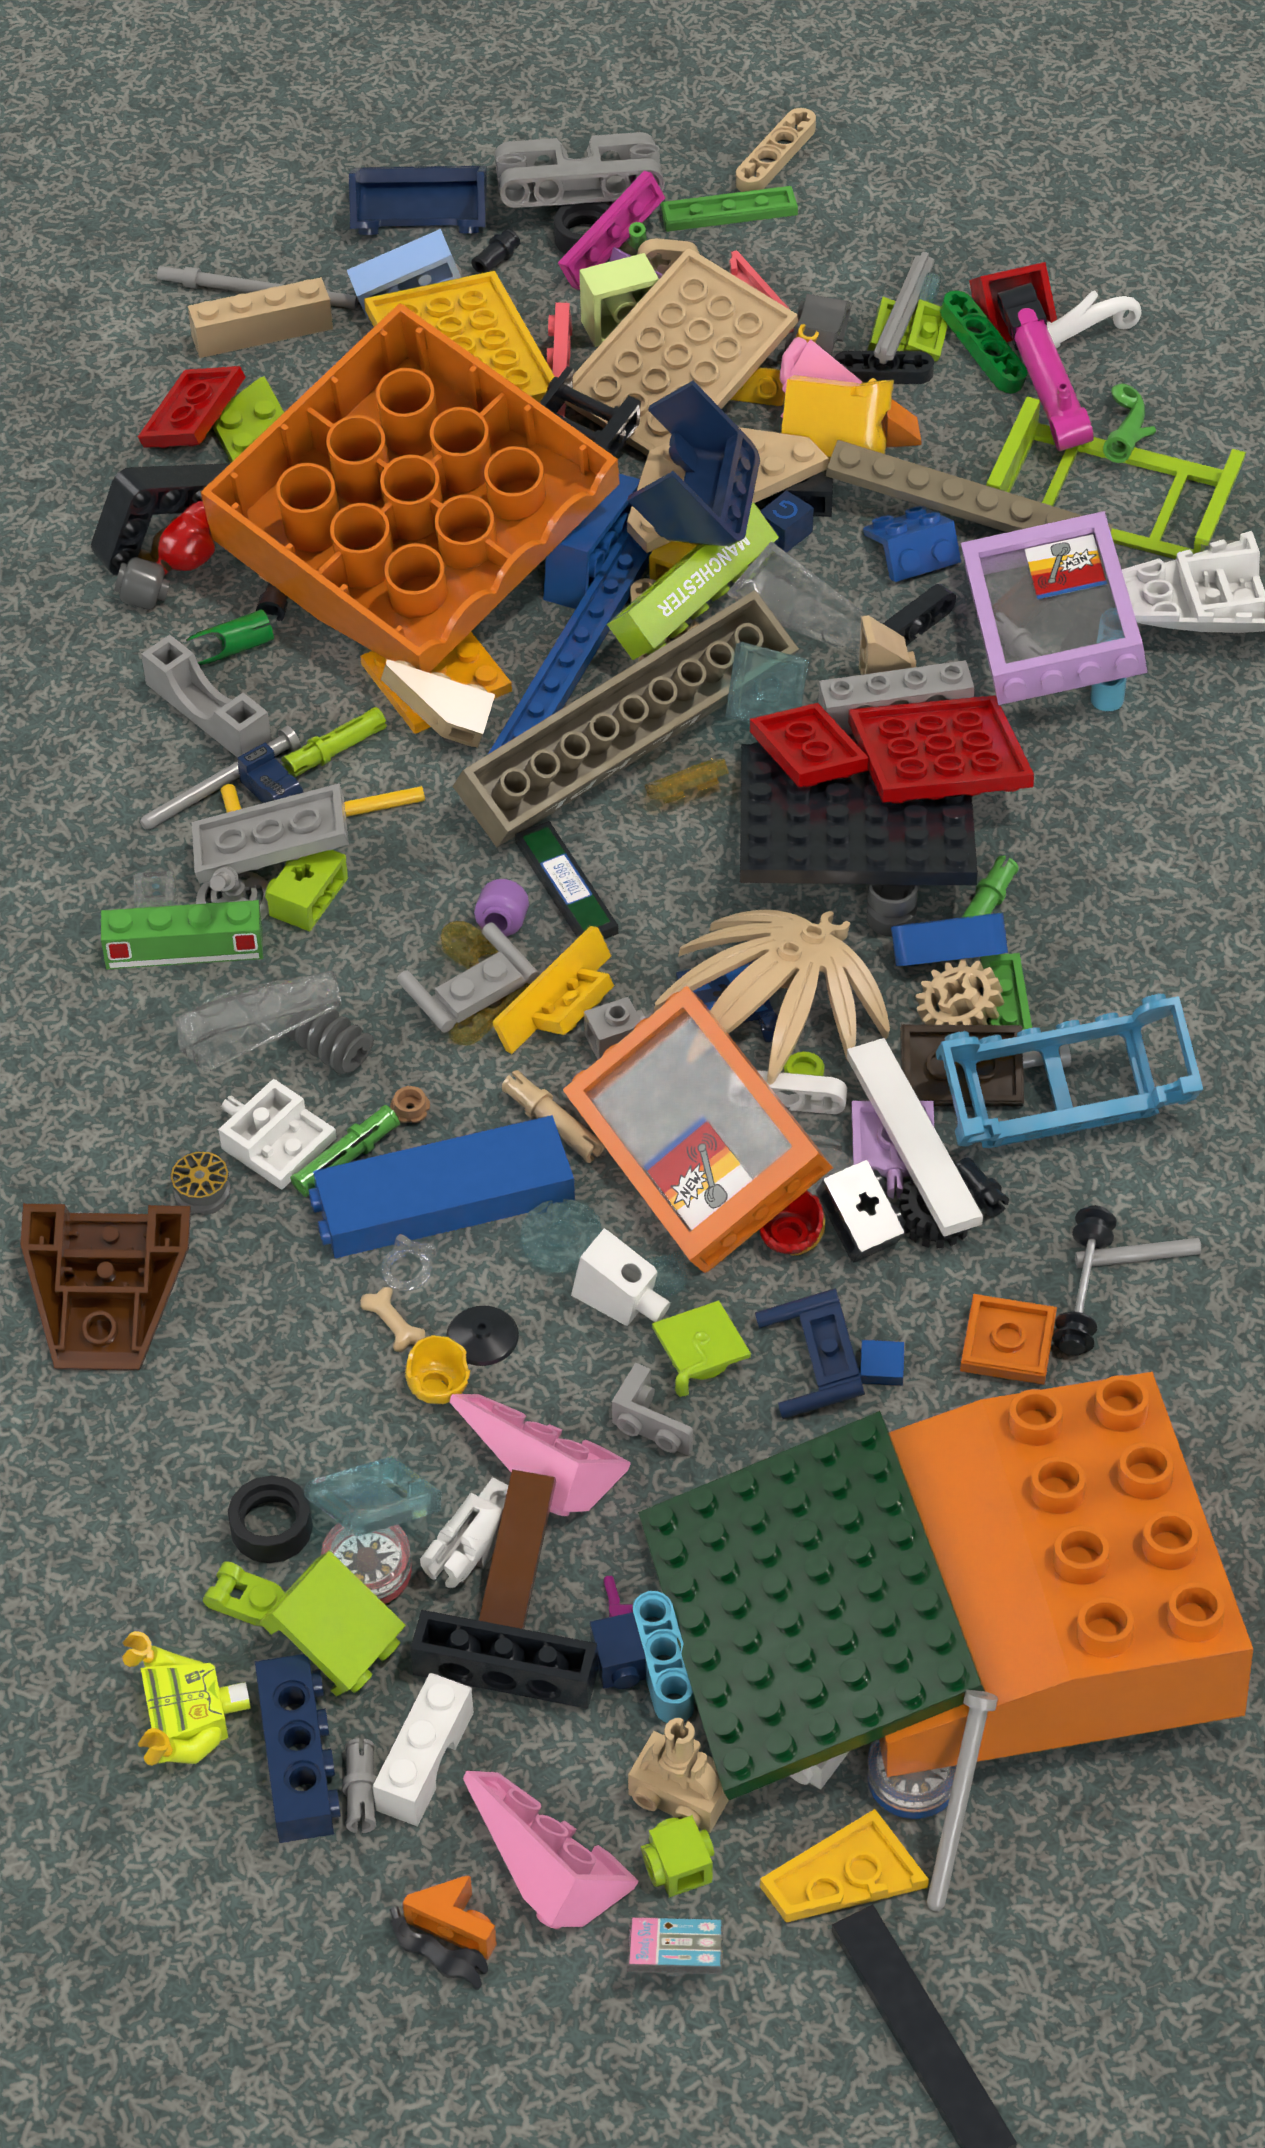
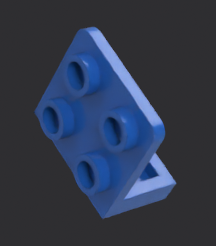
[863,506,961,582]

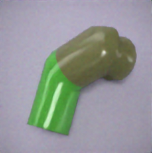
[619,222,647,256]

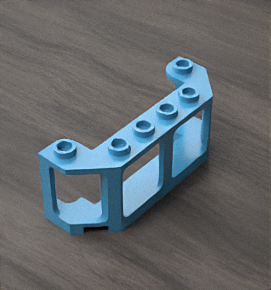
[935,994,1203,1148]

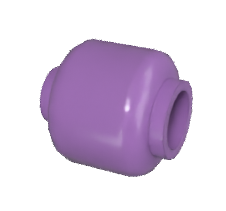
[474,879,529,937]

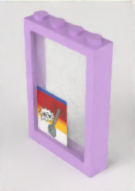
[961,511,1147,705]

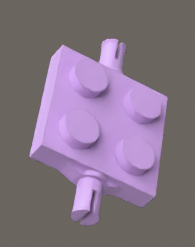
[851,1101,934,1198]

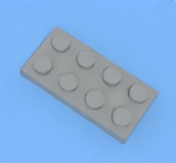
[191,783,349,884]

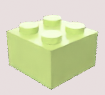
[579,253,659,347]

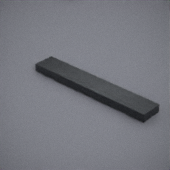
[832,1904,1017,2148]

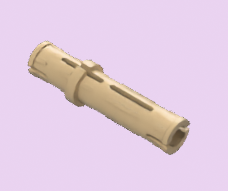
[502,1070,605,1163]

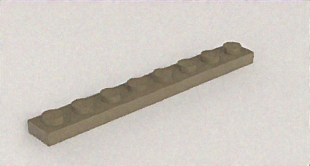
[826,440,1113,560]

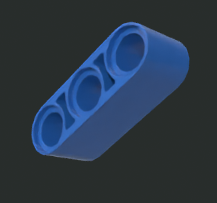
[891,913,1008,966]

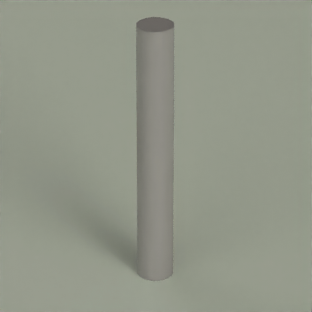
[1075,1238,1201,1269]

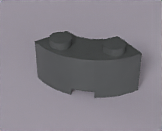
[785,294,852,358]

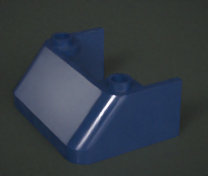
[627,380,760,546]

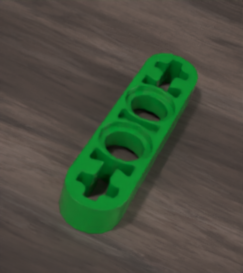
[940,290,1027,394]

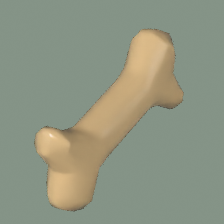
[361,1287,425,1352]

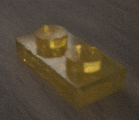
[645,759,729,804]

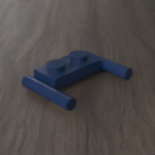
[755,1288,865,1419]

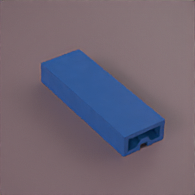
[308,1115,575,1258]

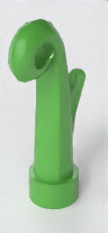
[1103,384,1156,463]

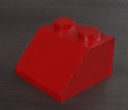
[969,262,1057,342]

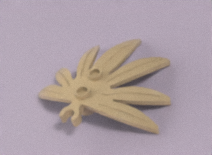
[654,910,890,1085]

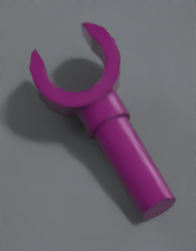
[603,1576,633,1617]

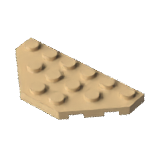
[627,427,829,553]

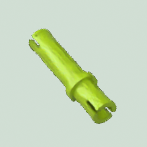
[281,707,387,778]

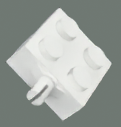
[218,1079,337,1190]

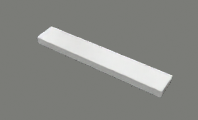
[847,1038,983,1236]

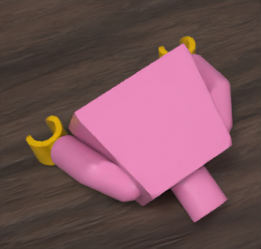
[779,324,877,419]

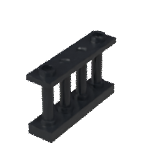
[539,366,641,457]

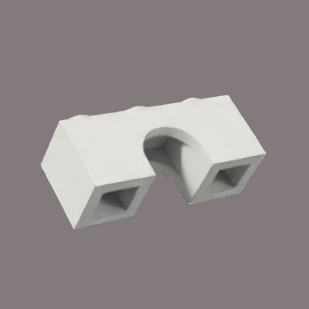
[372,1673,474,1827]

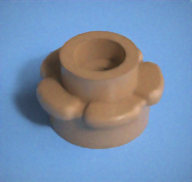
[390,1086,430,1123]

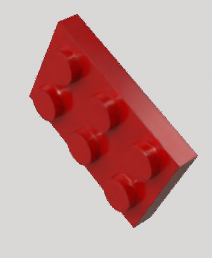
[138,366,246,448]
[750,703,869,787]

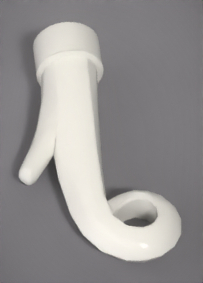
[1047,291,1141,348]

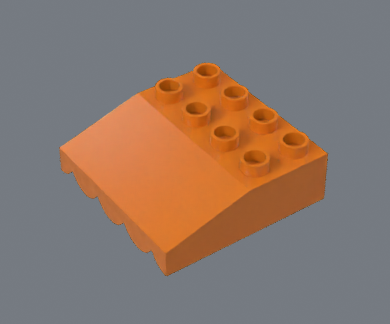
[201,303,620,673]
[879,1372,1253,1777]

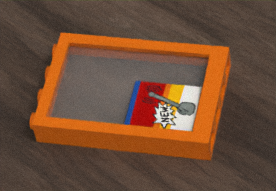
[563,986,833,1273]

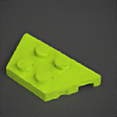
[212,376,284,463]

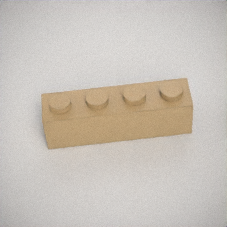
[188,277,333,358]

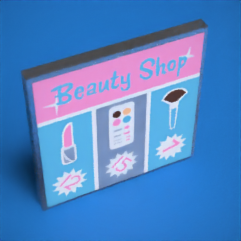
[627,1917,724,1976]

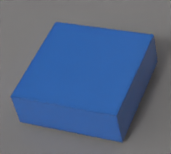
[860,1340,904,1386]

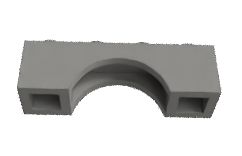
[141,635,271,758]

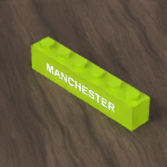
[607,502,779,660]

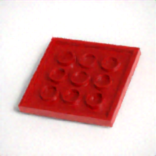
[848,695,1034,803]

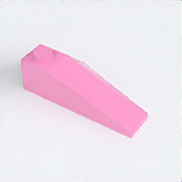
[450,1394,631,1516]
[463,1771,639,1929]

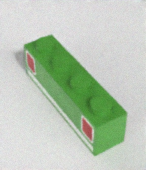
[101,900,263,969]

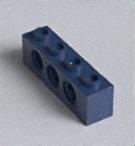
[255,1654,341,1843]

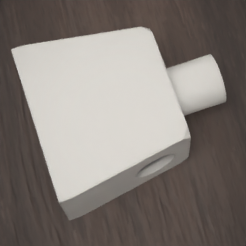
[571,1228,671,1326]

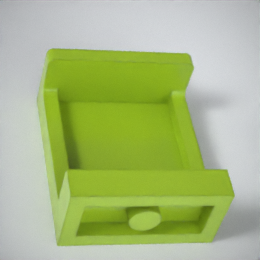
[259,1550,406,1697]

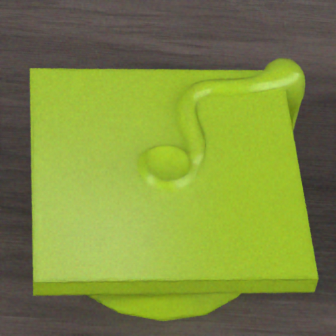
[652,1300,751,1397]

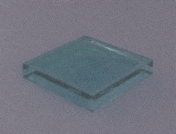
[725,642,809,723]

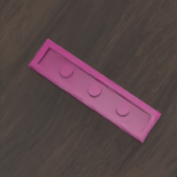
[558,171,665,290]

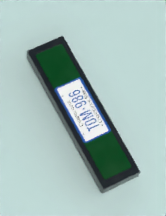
[515,821,619,939]

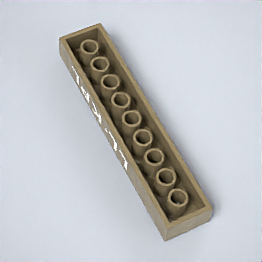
[452,590,799,848]

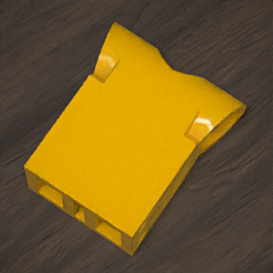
[781,375,894,457]

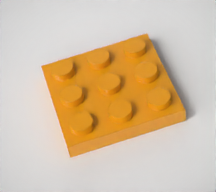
[360,632,512,734]

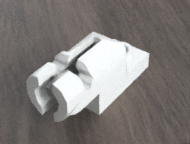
[420,1477,508,1588]

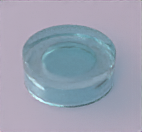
[919,272,941,304]

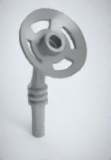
[196,866,269,921]

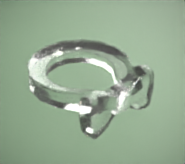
[381,1234,437,1292]

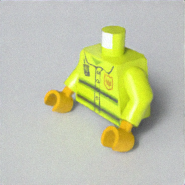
[122,1631,251,1766]

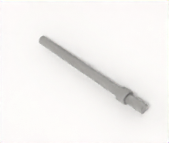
[157,266,358,309]

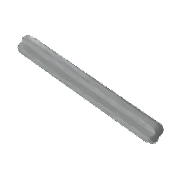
[874,252,934,364]

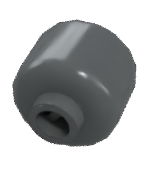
[114,557,170,610]

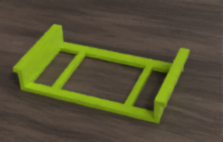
[986,397,1246,559]

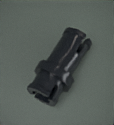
[471,228,521,274]
[955,1157,1009,1217]

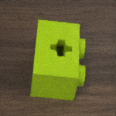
[265,850,348,932]

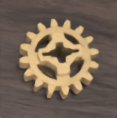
[916,959,1004,1025]

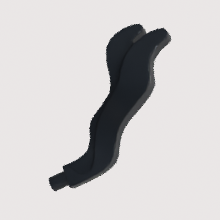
[390,1906,488,1990]

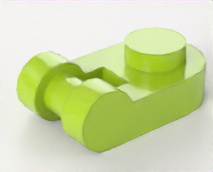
[202,1562,285,1627]

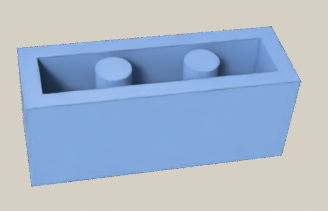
[347,229,461,318]

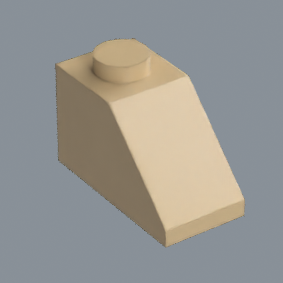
[859,615,916,675]

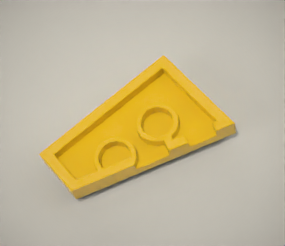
[760,1809,929,1923]

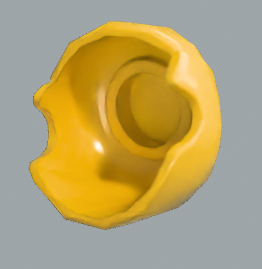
[405,1335,470,1404]

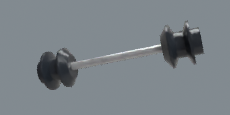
[1052,1205,1117,1356]

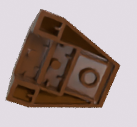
[20,1203,191,1370]

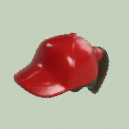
[138,501,215,575]

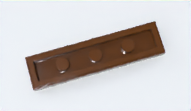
[479,1469,556,1629]

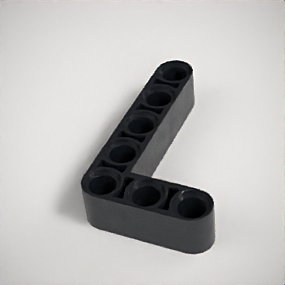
[91,463,230,575]

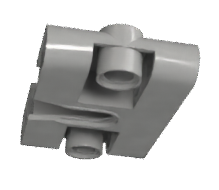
[494,132,665,208]

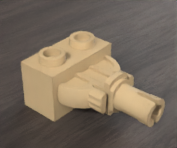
[628,1718,729,1833]

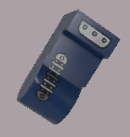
[237,742,304,803]

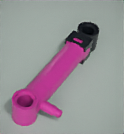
[997,282,1094,452]

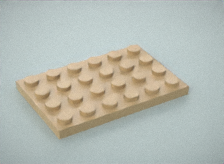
[565,248,798,456]

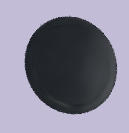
[446,1306,519,1366]

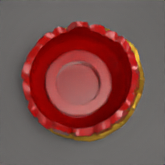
[759,1190,825,1256]

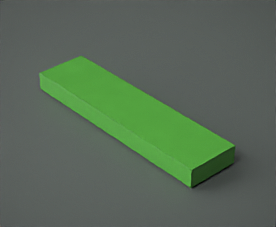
[660,186,798,232]

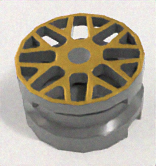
[171,1152,231,1216]

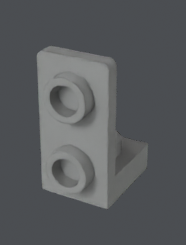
[612,1363,693,1456]

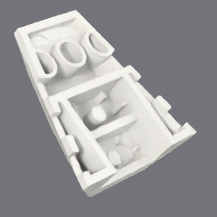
[1122,531,1265,633]

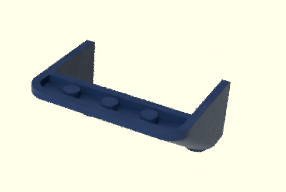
[349,166,487,235]

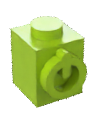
[640,1815,714,1898]

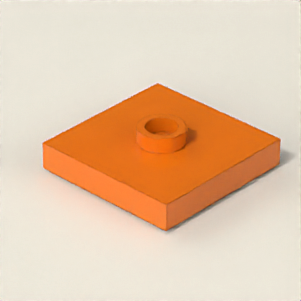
[960,1294,1057,1385]

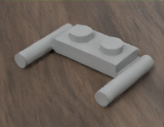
[397,922,540,1033]

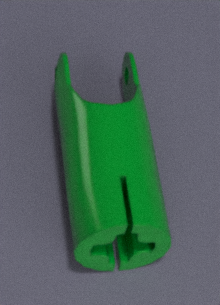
[186,609,274,665]

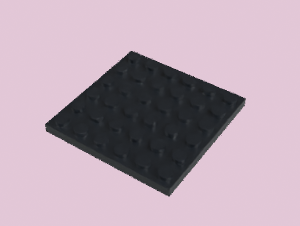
[740,742,978,886]

